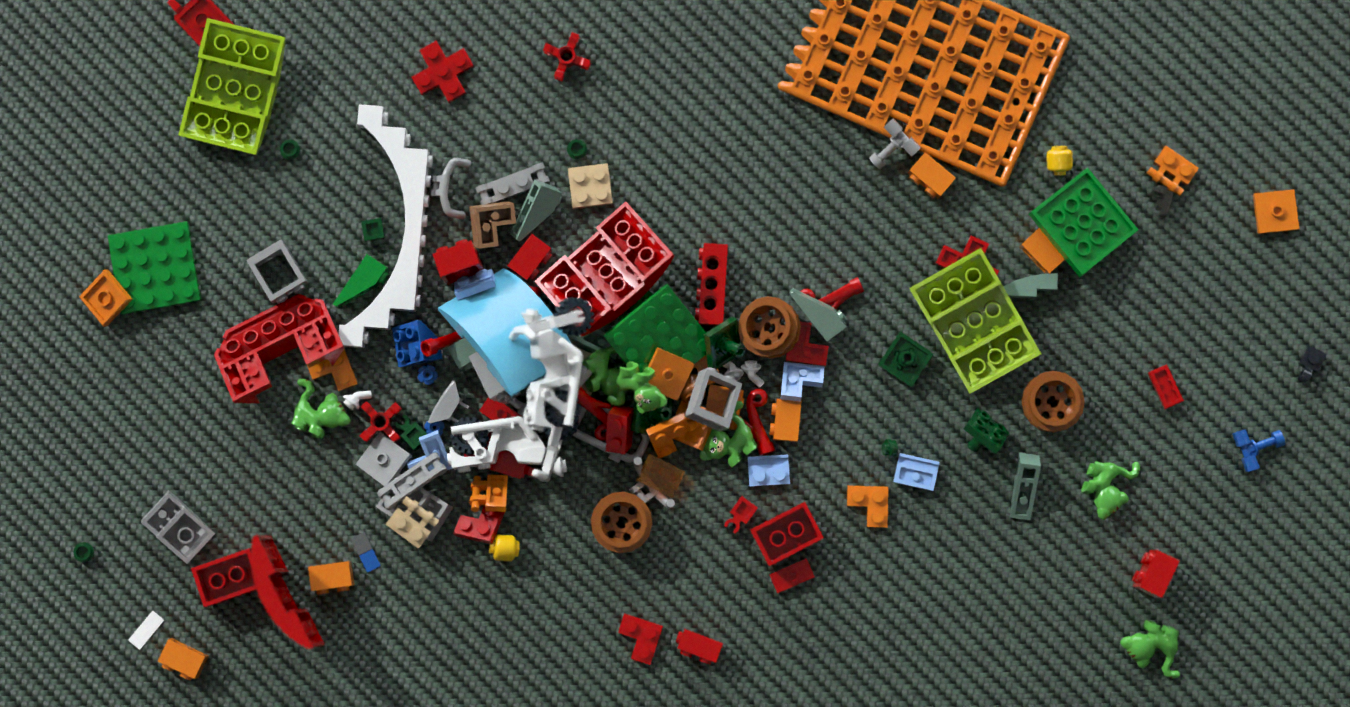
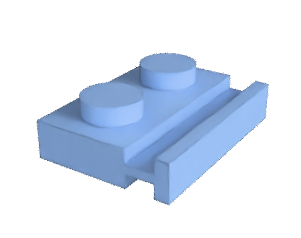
[454,269,496,300]
[893,453,940,491]
[747,454,790,487]

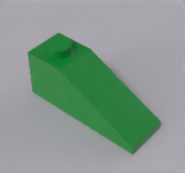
[333,254,389,308]

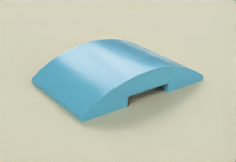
[438,268,572,397]

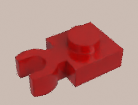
[724,496,758,534]

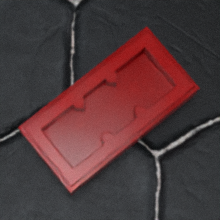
[1148,364,1184,410]
[479,397,524,420]
[769,558,815,593]

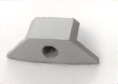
[428,380,470,424]

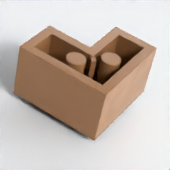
[469,201,516,249]

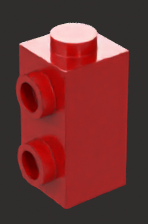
[675,629,723,665]

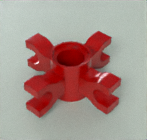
[543,32,591,82]
[359,401,402,443]

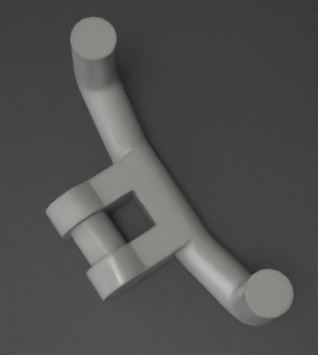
[430,158,471,220]
[629,457,675,509]

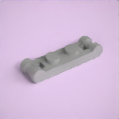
[475,163,550,205]
[377,452,447,511]

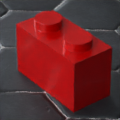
[508,234,552,282]
[606,406,634,455]

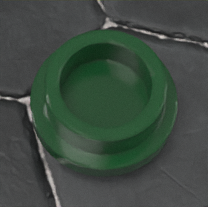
[567,139,587,160]
[280,140,300,160]
[881,439,898,459]
[73,542,94,563]

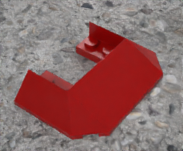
[214,294,344,403]

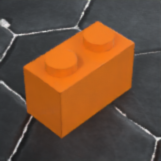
[908,152,956,199]
[1019,228,1065,274]
[769,399,801,442]
[308,561,354,595]
[158,638,209,680]

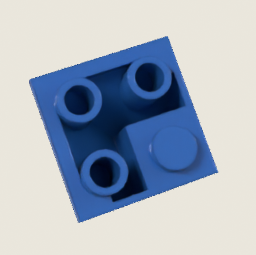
[392,320,443,368]

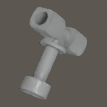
[869,118,921,169]

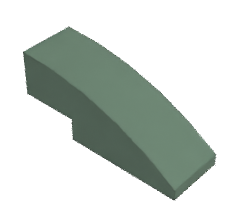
[1003,273,1058,299]

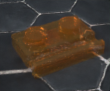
[637,454,685,498]

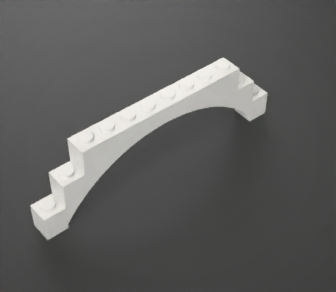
[339,105,433,348]

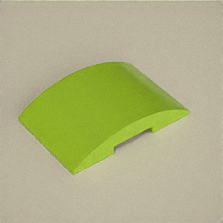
[178,18,286,155]
[909,248,1041,394]

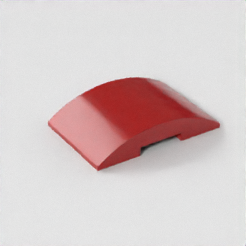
[535,202,674,337]
[251,535,325,649]

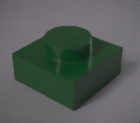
[361,218,385,242]

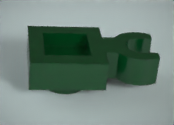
[394,414,427,451]

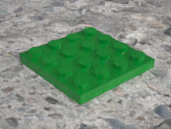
[1028,167,1139,277]
[107,221,201,315]
[603,284,715,373]

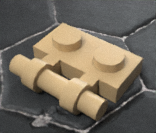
[386,496,440,549]

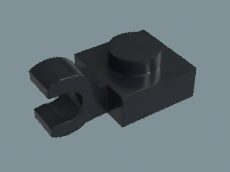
[1298,345,1326,383]

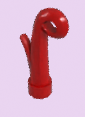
[800,277,864,309]
[420,332,463,357]
[576,387,611,441]
[743,389,775,456]

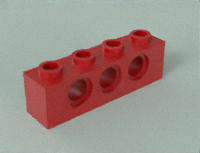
[695,243,728,326]

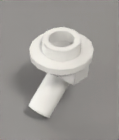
[741,360,764,388]
[723,361,744,381]
[343,390,372,410]

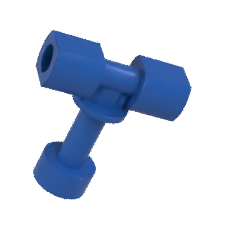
[1232,429,1286,472]

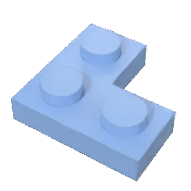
[780,362,824,402]
[407,430,452,471]

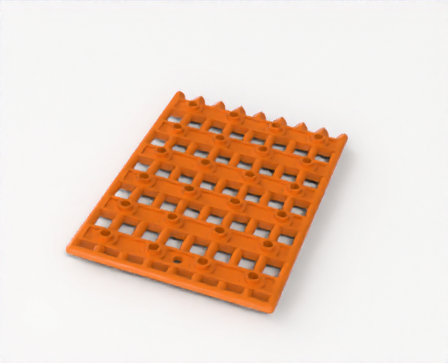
[777,0,1070,187]

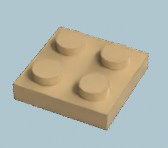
[568,163,613,209]

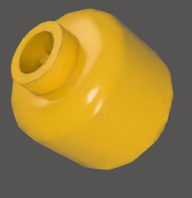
[1046,146,1073,176]
[489,534,519,562]

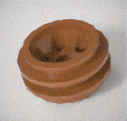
[738,296,801,359]
[1021,371,1085,433]
[591,492,652,553]

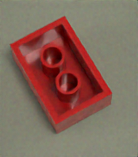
[433,239,484,285]
[750,502,824,566]
[191,548,257,607]

